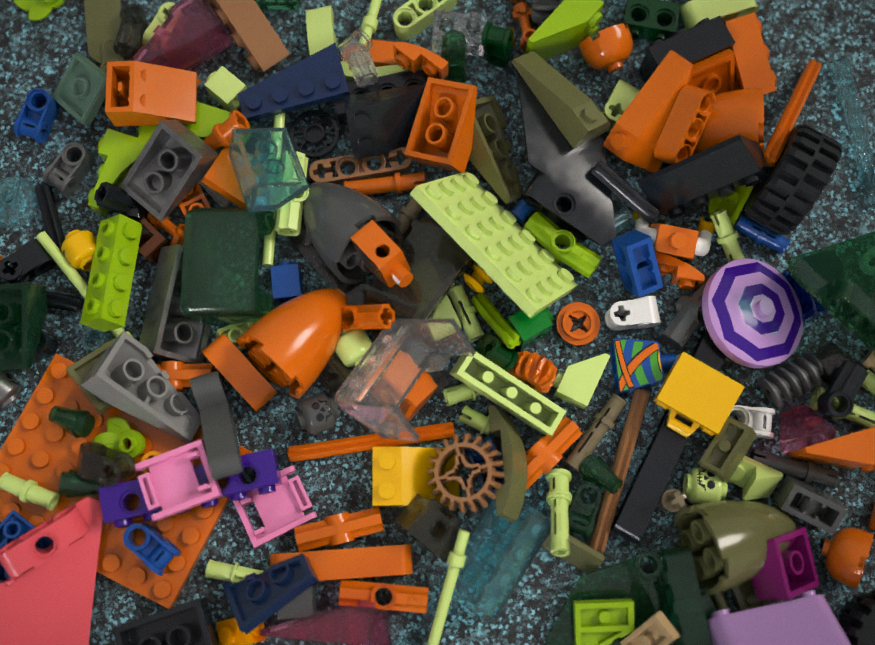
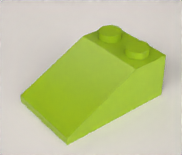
[525,0,604,60]

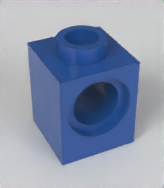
[270,261,303,305]

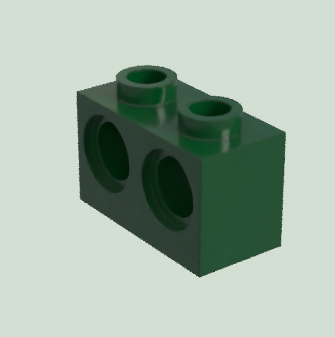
[622,0,681,42]

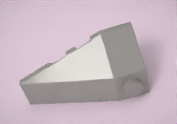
[81,331,201,443]

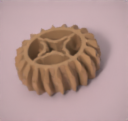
[426,433,504,513]

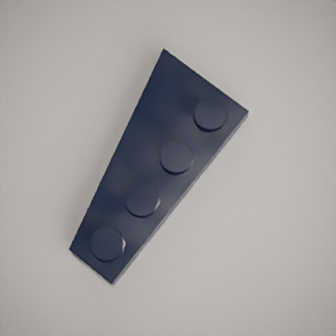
[237,43,350,122]

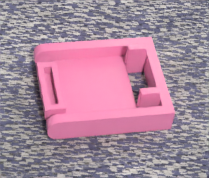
[134,439,223,522]
[233,465,318,548]

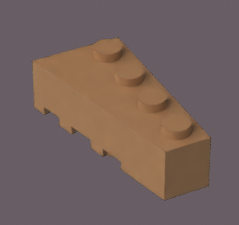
[207,0,290,74]

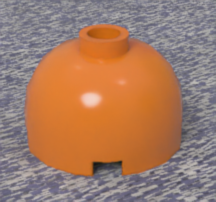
[578,23,633,73]
[820,527,874,589]

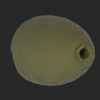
[674,500,797,595]

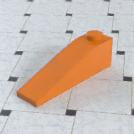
[603,50,694,173]

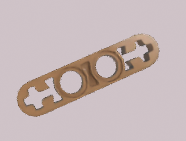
[309,146,412,184]

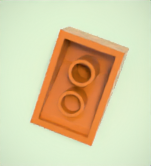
[404,77,477,174]
[786,427,875,472]

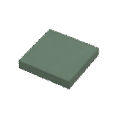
[52,52,107,126]

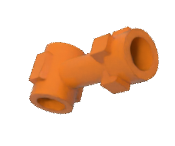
[512,2,536,52]
[147,212,194,248]

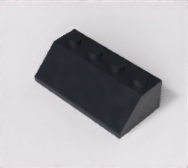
[637,134,770,219]

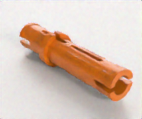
[344,171,426,195]

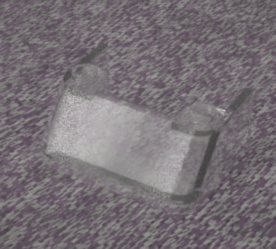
[334,319,476,442]

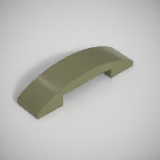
[488,405,527,523]

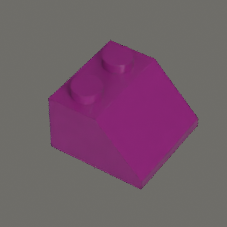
[752,527,820,601]

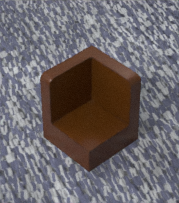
[138,217,170,265]

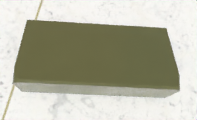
[697,416,757,483]
[542,529,605,575]

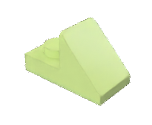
[729,456,783,500]

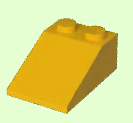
[372,447,459,507]

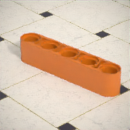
[270,544,413,581]

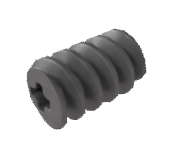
[758,352,824,408]

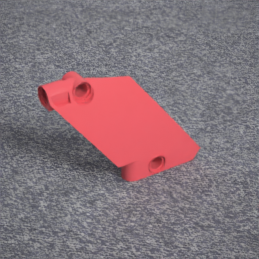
[0,496,103,645]

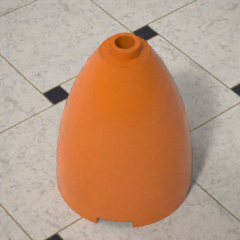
[692,87,764,156]
[237,288,348,399]

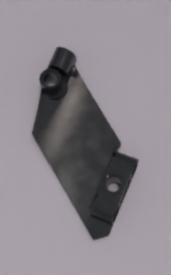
[505,50,616,246]

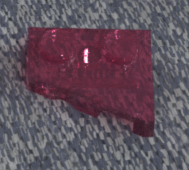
[780,405,836,454]

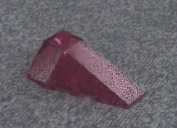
[130,0,234,70]
[260,601,392,645]

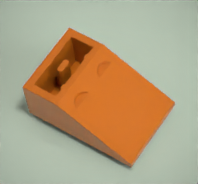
[105,61,197,127]

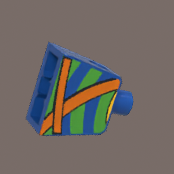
[609,338,677,395]

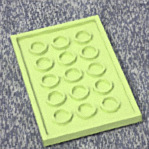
[410,171,578,318]

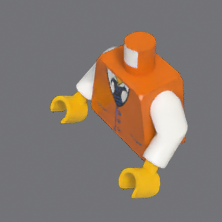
[631,210,715,261]

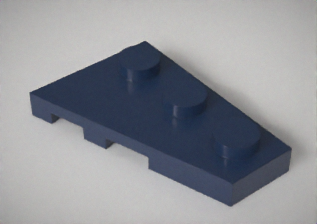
[222,554,319,634]

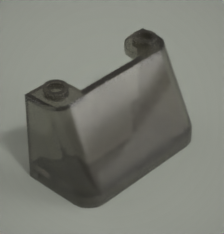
[362,216,475,341]

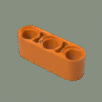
[654,84,716,165]
[202,333,278,412]

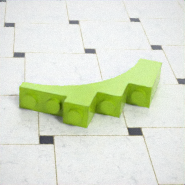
[88,102,252,216]

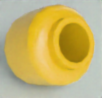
[61,230,97,271]

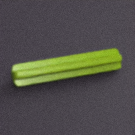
[472,293,521,349]

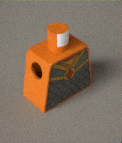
[350,220,413,288]

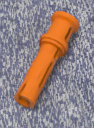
[203,110,250,151]

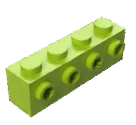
[80,214,143,332]

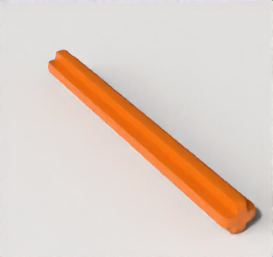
[763,59,822,167]
[287,422,455,462]

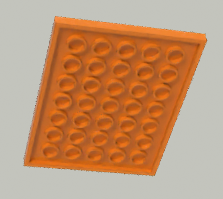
[0,353,254,609]

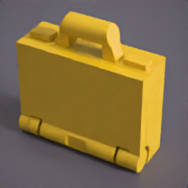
[653,352,745,438]

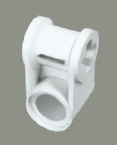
[604,296,661,331]
[729,405,776,439]

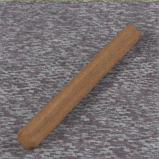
[589,389,650,553]

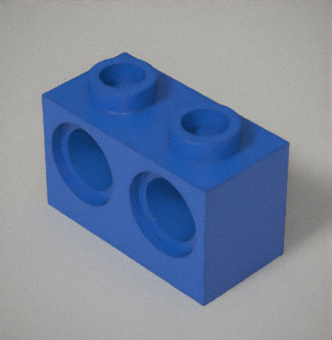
[611,230,663,297]

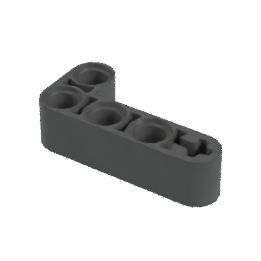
[190,371,244,481]

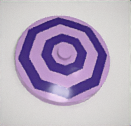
[702,258,803,368]

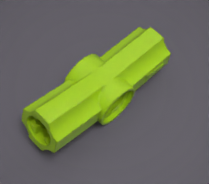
[523,211,603,279]

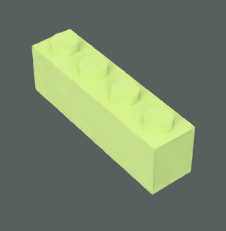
[449,349,566,436]

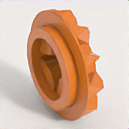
[556,302,600,346]

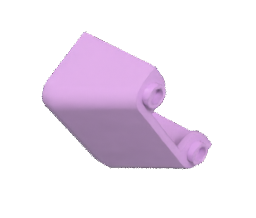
[704,590,851,645]

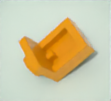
[215,617,266,645]

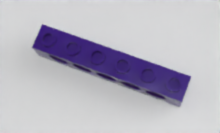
[98,449,283,528]

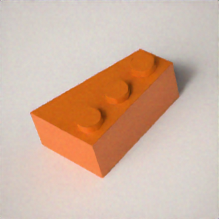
[724,12,777,95]

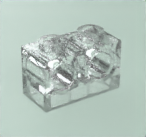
[432,9,487,56]

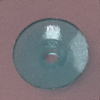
[0,176,40,228]

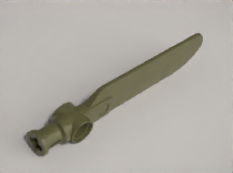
[84,0,127,74]

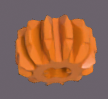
[509,351,558,394]

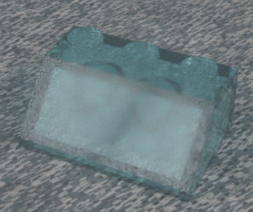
[228,128,309,212]

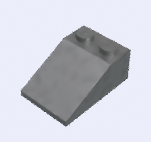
[120,119,218,221]

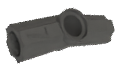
[661,277,710,350]

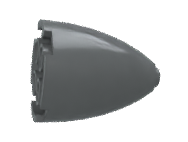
[302,182,403,284]

